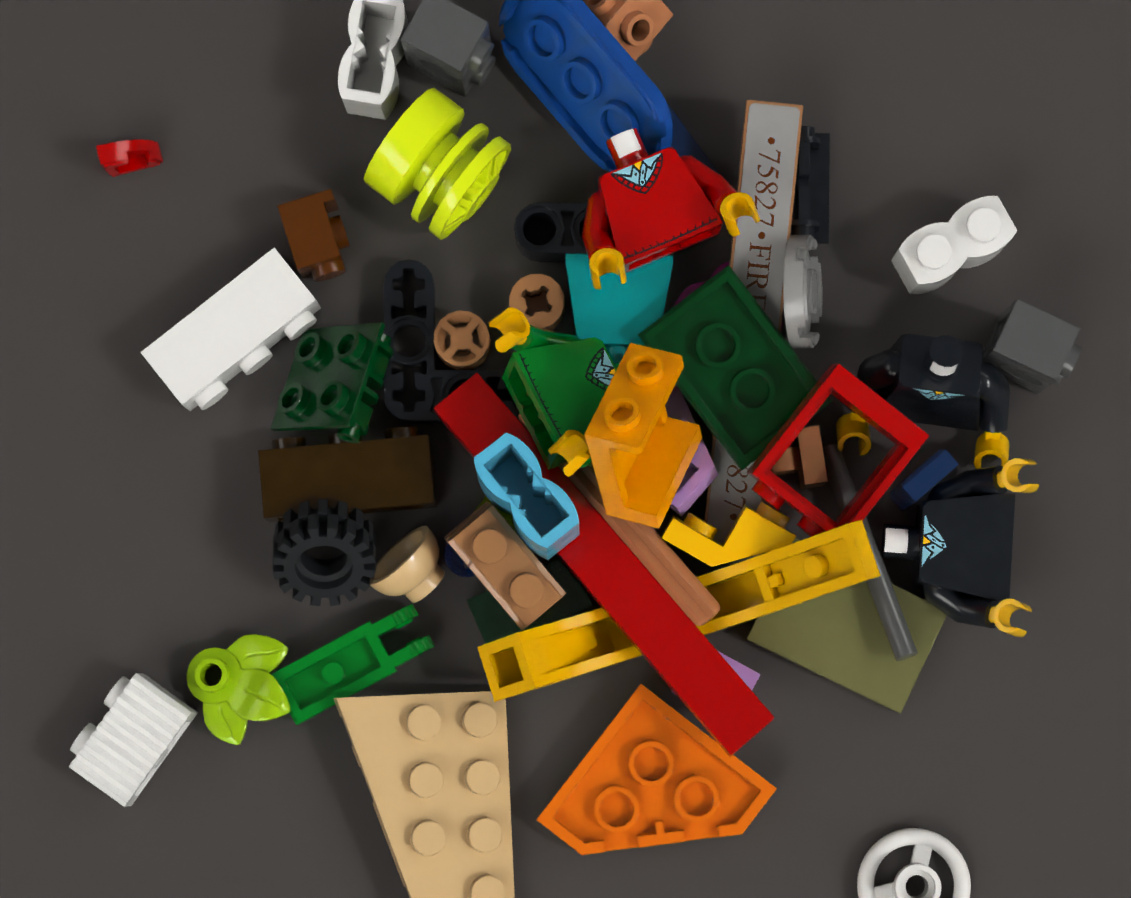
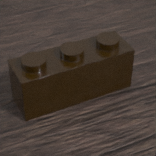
[258,427,437,522]

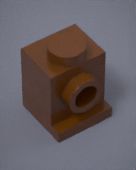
[277,189,350,282]

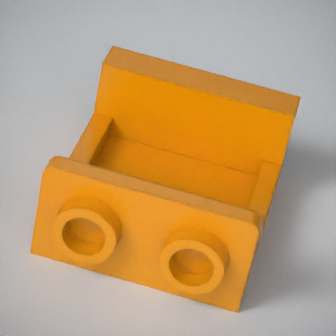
[584,343,702,529]

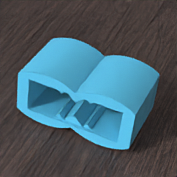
[474,433,580,560]

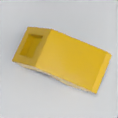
[662,502,796,567]

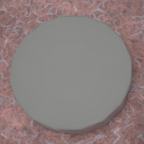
[783,235,823,349]

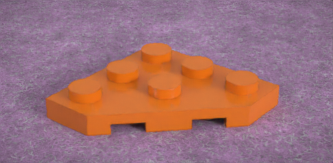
[536,684,777,855]

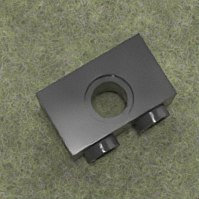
[401,0,496,97]
[983,299,1082,394]

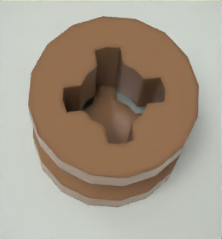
[509,274,565,331]
[433,311,491,370]

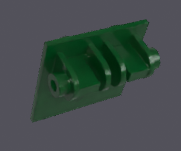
[270,322,393,443]

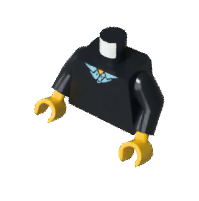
[836,334,1010,469]
[881,458,1039,637]

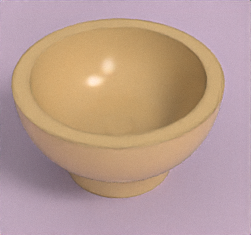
[370,526,445,603]

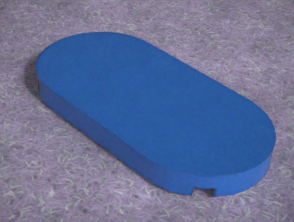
[499,0,673,172]

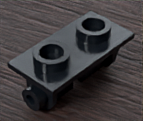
[790,126,830,244]

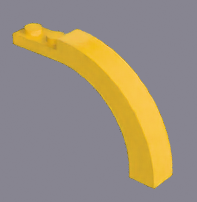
[477,520,881,702]

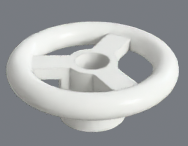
[857,828,971,898]

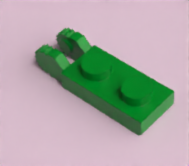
[271,604,435,726]

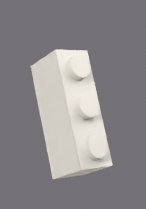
[140,248,321,411]

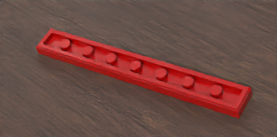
[434,373,775,757]

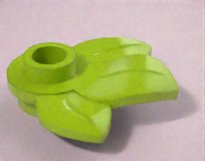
[186,634,291,745]

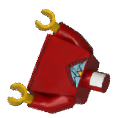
[582,128,760,290]

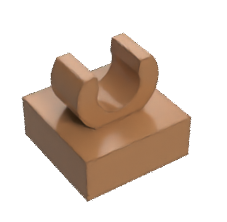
[770,425,828,489]

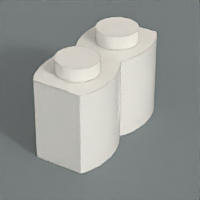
[338,0,409,120]
[891,196,1017,295]

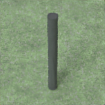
[823,444,918,661]

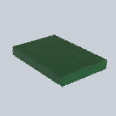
[637,265,832,470]

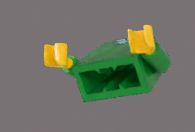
[488,307,621,477]

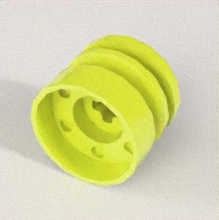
[364,87,511,240]

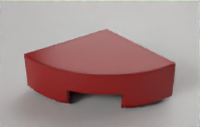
[96,139,163,177]

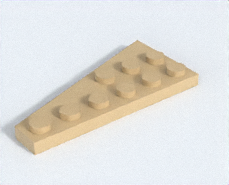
[333,691,515,898]

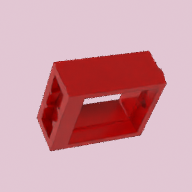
[747,363,930,537]

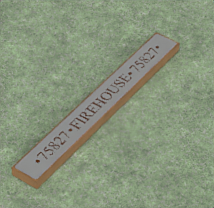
[704,100,803,557]

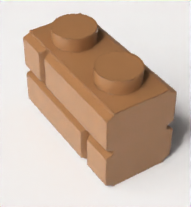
[444,501,566,630]

